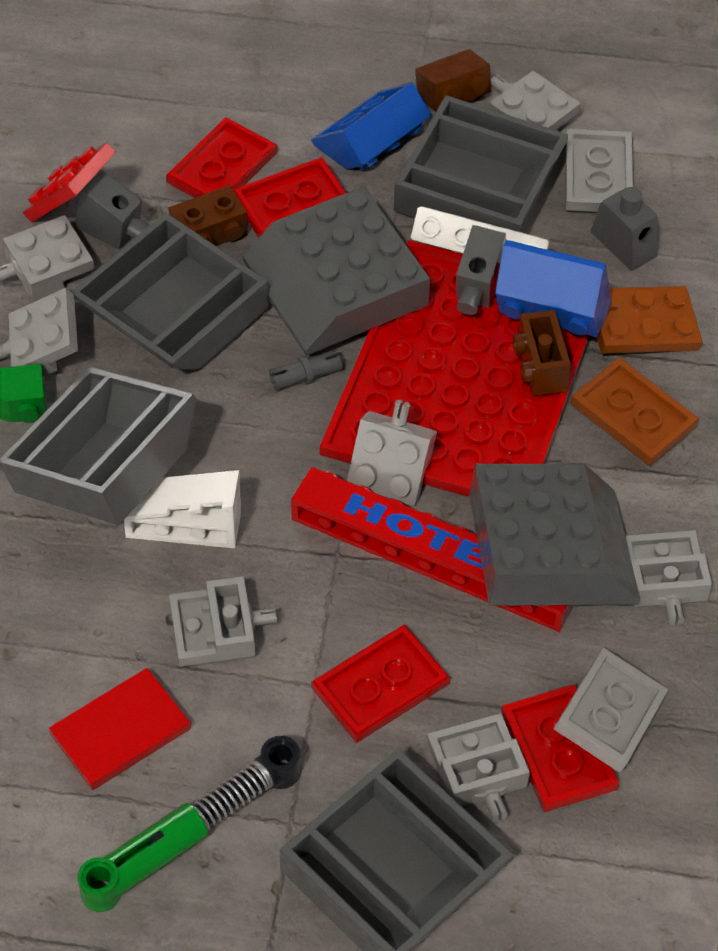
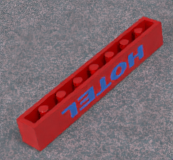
[291,467,574,633]

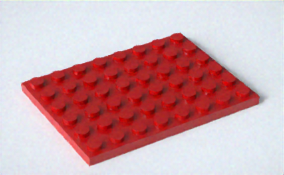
[320,240,590,497]

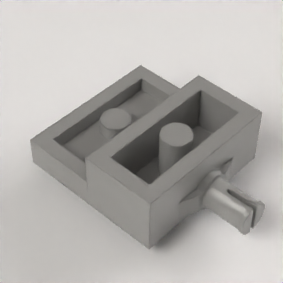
[489,70,581,130]
[0,215,94,302]
[0,288,78,376]
[347,400,437,506]
[625,530,712,626]
[169,576,277,667]
[427,713,530,822]

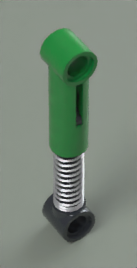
[78,736,300,912]

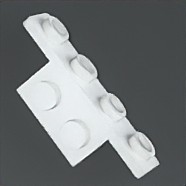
[411,206,549,254]

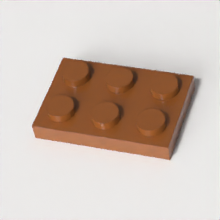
[597,286,703,353]
[571,357,699,466]

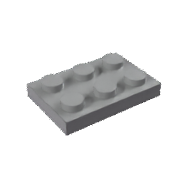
[565,129,633,212]
[553,647,668,773]

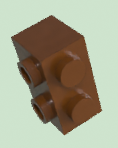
[415,49,491,111]
[169,185,248,246]
[513,310,571,396]

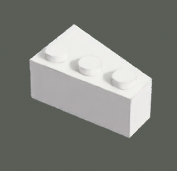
[124,470,241,548]

